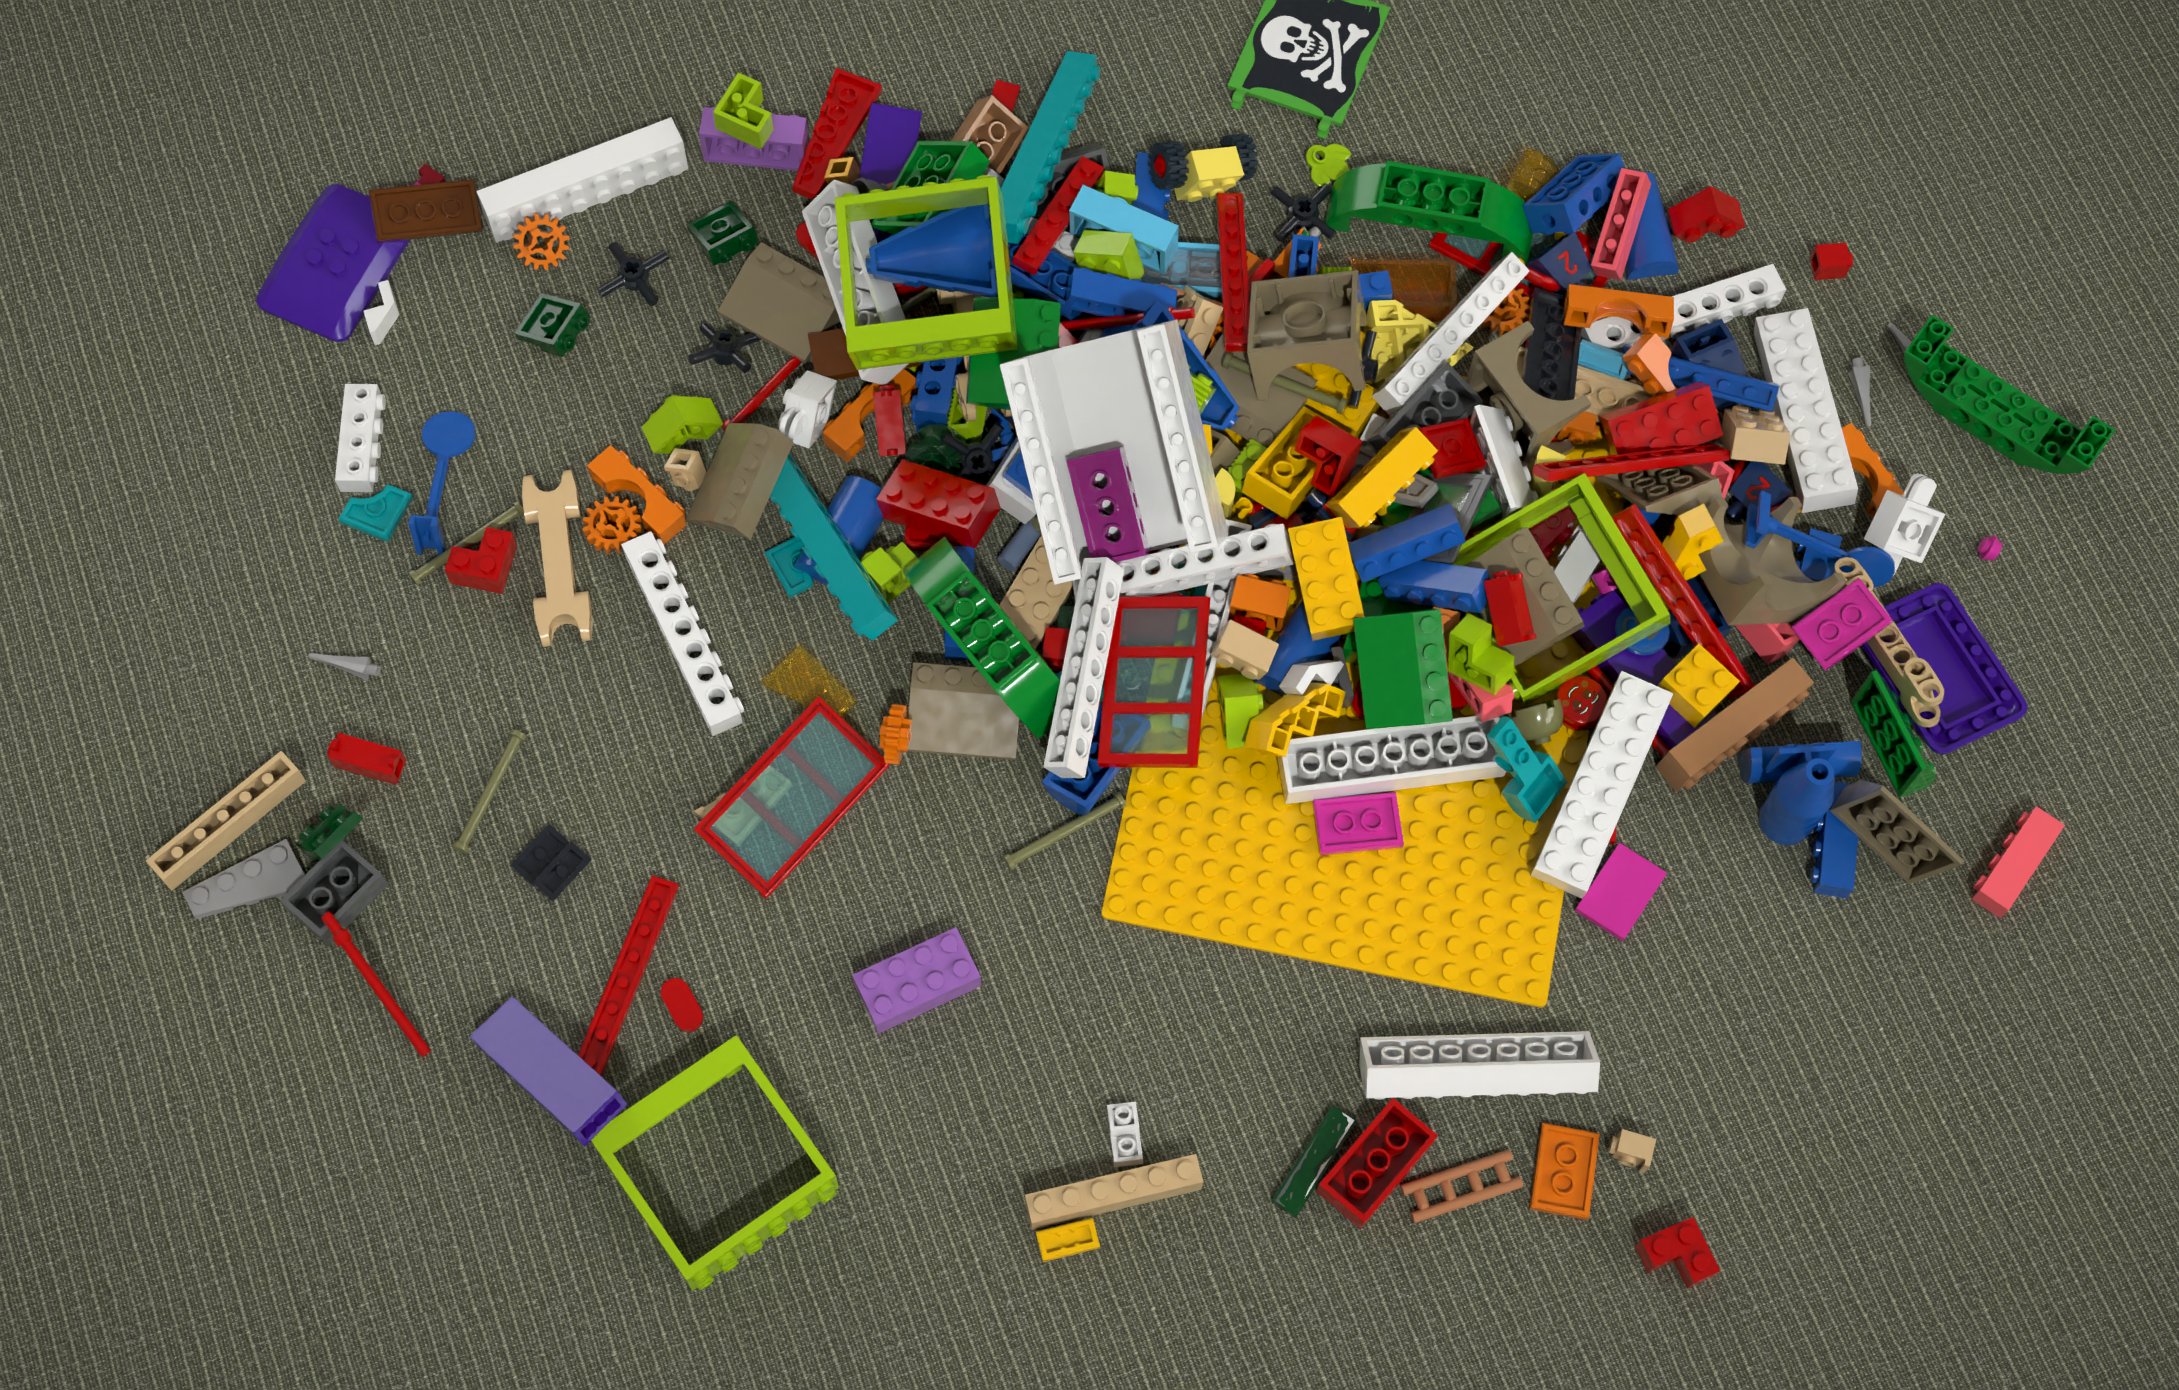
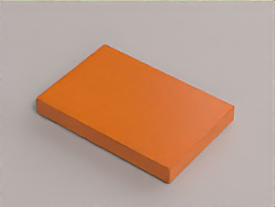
[1530,1123,1600,1220]

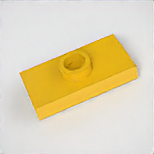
[1036,1218,1100,1262]

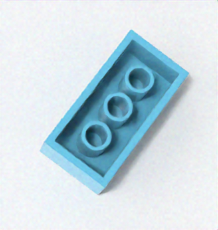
[1069,185,1179,275]

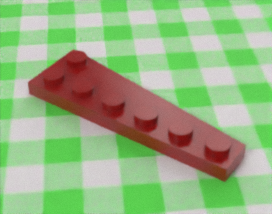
[793,68,882,200]

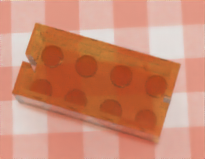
[1350,259,1457,322]

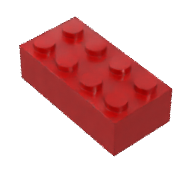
[1600,381,1723,455]
[876,459,1001,549]
[1316,1098,1438,1230]

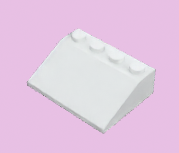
[1470,405,1539,520]

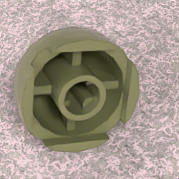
[1507,698,1564,745]

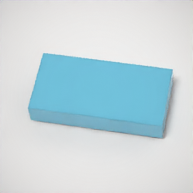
[1578,339,1628,380]

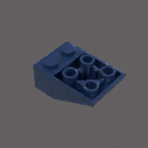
[1671,318,1748,412]
[1667,577,1731,659]

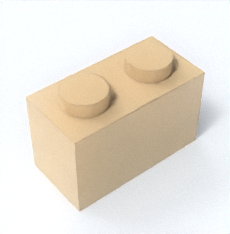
[1210,619,1279,680]

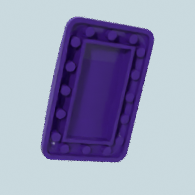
[256,184,410,342]
[1862,583,2028,755]

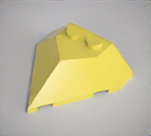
[1363,300,1474,390]

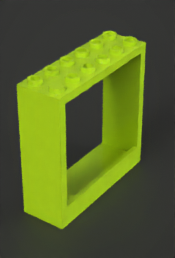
[835,175,1018,370]
[1453,473,1671,705]
[591,1035,839,1291]

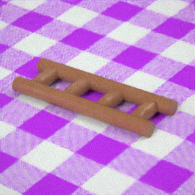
[1400,1149,1523,1223]

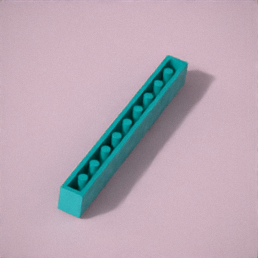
[1001,51,1100,244]
[764,424,898,641]

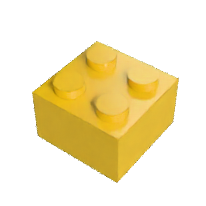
[1658,644,1740,728]

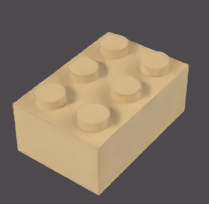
[1720,406,1790,465]

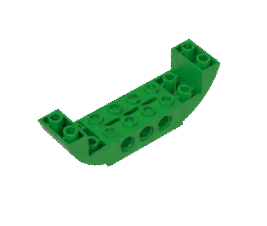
[1325,161,1533,264]
[1904,315,2115,474]
[903,536,1060,739]

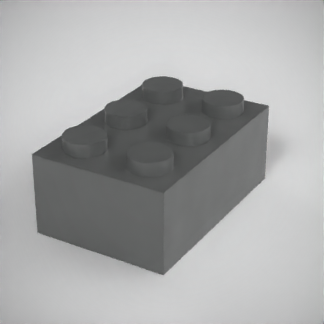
[280,840,388,946]

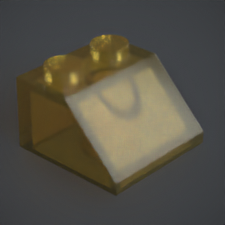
[1507,147,1560,202]

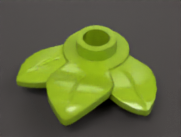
[1305,144,1351,188]

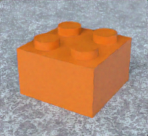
[1229,574,1291,632]

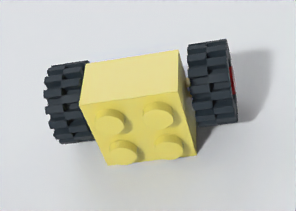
[1148,133,1258,202]

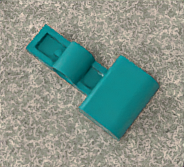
[1486,716,1568,823]

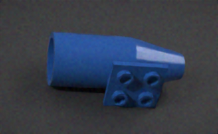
[1758,742,1836,845]

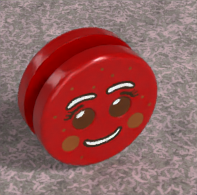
[1553,676,1607,731]

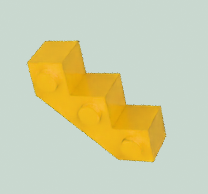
[1646,503,1724,609]
[1244,682,1346,757]

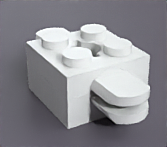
[778,370,837,448]
[1864,473,1945,576]

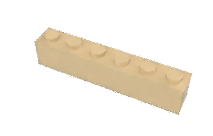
[146,751,306,891]
[1025,1154,1203,1230]

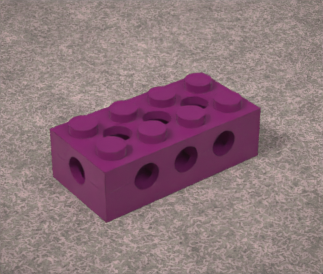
[1066,446,1150,563]

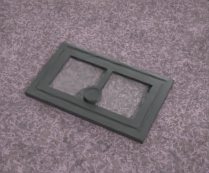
[1407,472,1493,565]

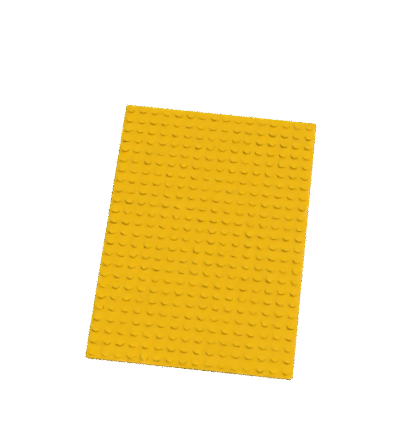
[1101,375,1624,1008]

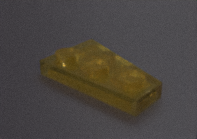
[761,645,858,718]

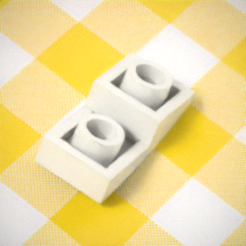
[1107,1102,1143,1167]

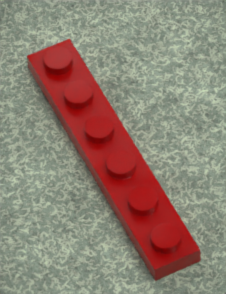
[1012,156,1105,275]

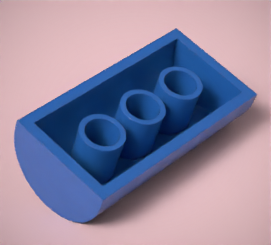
[1608,172,1679,280]
[1008,233,1082,320]
[793,476,884,585]
[1252,596,1343,697]
[1042,702,1152,815]
[1737,741,1862,784]

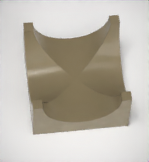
[1247,270,1367,401]
[1466,321,1591,473]
[1698,497,1847,625]

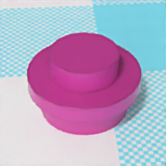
[1978,535,2002,561]

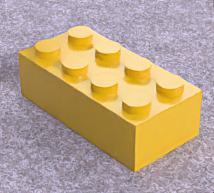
[1294,363,1380,439]
[1242,406,1348,520]
[1325,427,1438,528]
[1288,517,1364,641]

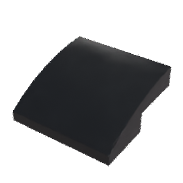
[510,824,592,902]

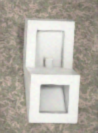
[364,280,399,345]
[1279,660,1344,695]

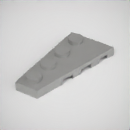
[1349,446,1438,509]
[182,839,305,919]

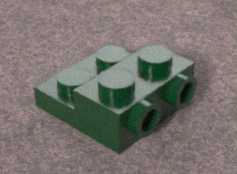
[686,201,759,266]
[514,293,590,357]
[296,804,363,860]

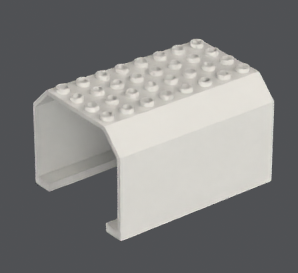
[1000,320,1229,585]

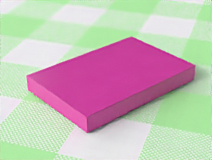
[1791,578,1893,671]
[1312,792,1404,855]
[1575,843,1667,942]

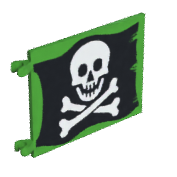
[1227,0,1391,139]

